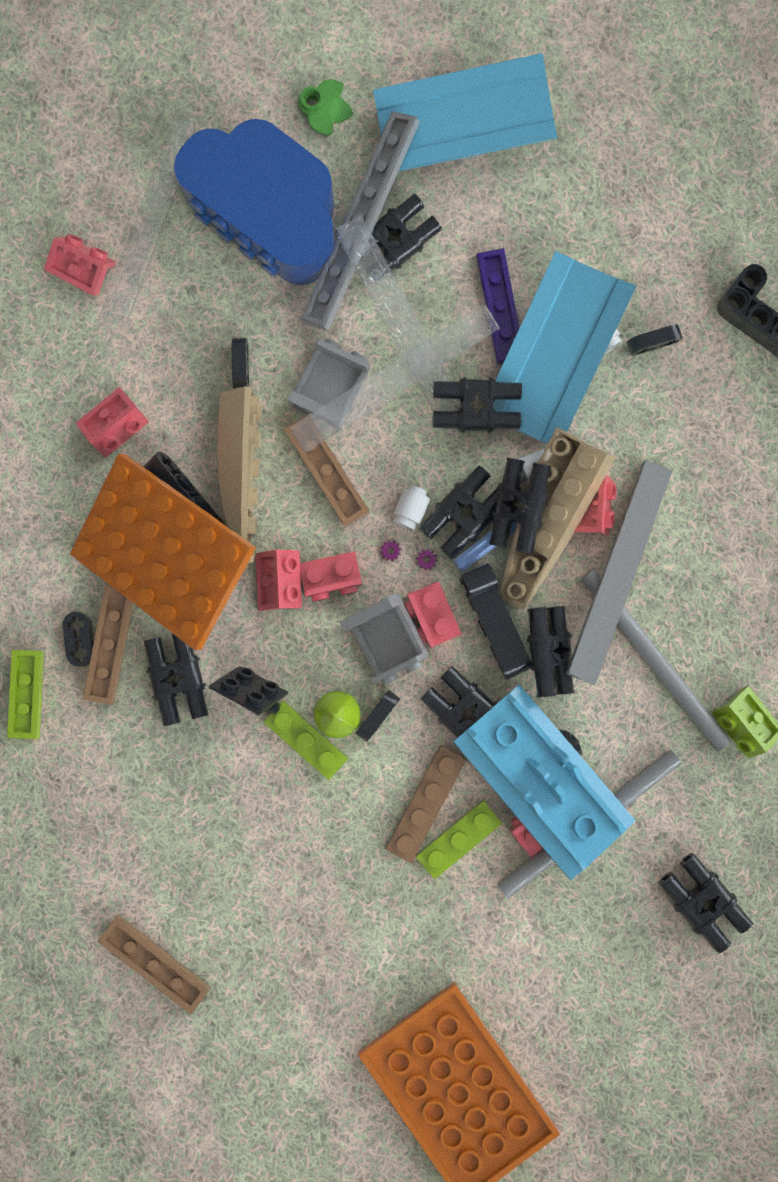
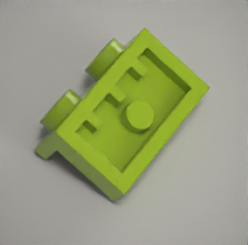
[712,686,778,758]

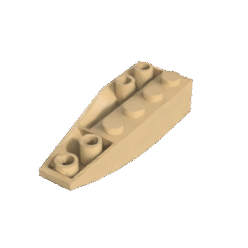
[217,386,263,570]
[499,427,616,611]

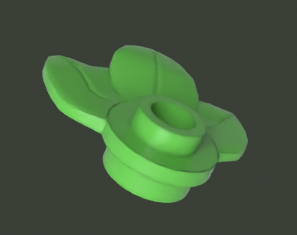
[298,79,353,136]

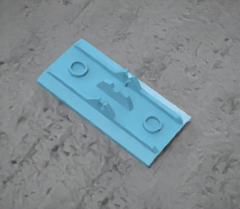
[373,53,557,172]
[483,251,637,444]
[453,684,635,880]

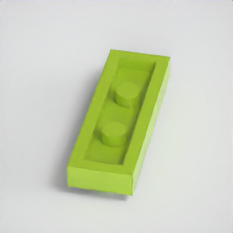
[7,650,44,739]
[263,700,348,780]
[416,800,503,880]

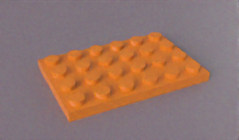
[70,454,256,651]
[358,981,560,1182]

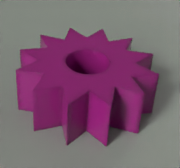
[380,540,402,562]
[416,548,438,571]

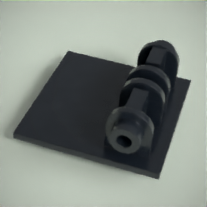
[209,666,288,716]

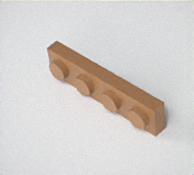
[284,414,370,527]
[82,585,134,705]
[386,745,467,864]
[97,915,211,1015]

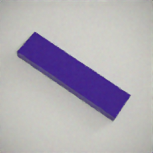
[476,248,520,365]

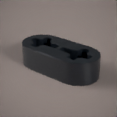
[627,324,683,356]
[231,338,250,389]
[63,612,94,667]
[355,690,401,742]

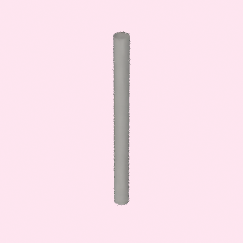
[581,569,731,751]
[497,750,682,899]

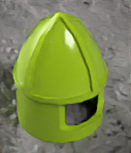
[314,691,360,738]

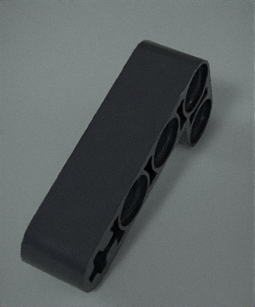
[717,264,778,357]
[143,451,227,526]
[459,563,532,680]

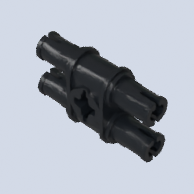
[359,193,442,284]
[432,377,522,433]
[489,457,551,554]
[419,465,499,559]
[527,606,575,698]
[143,634,209,727]
[420,666,497,737]
[658,853,753,953]

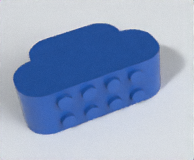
[174,119,335,285]

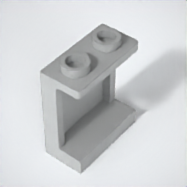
[287,339,370,430]
[340,593,430,686]

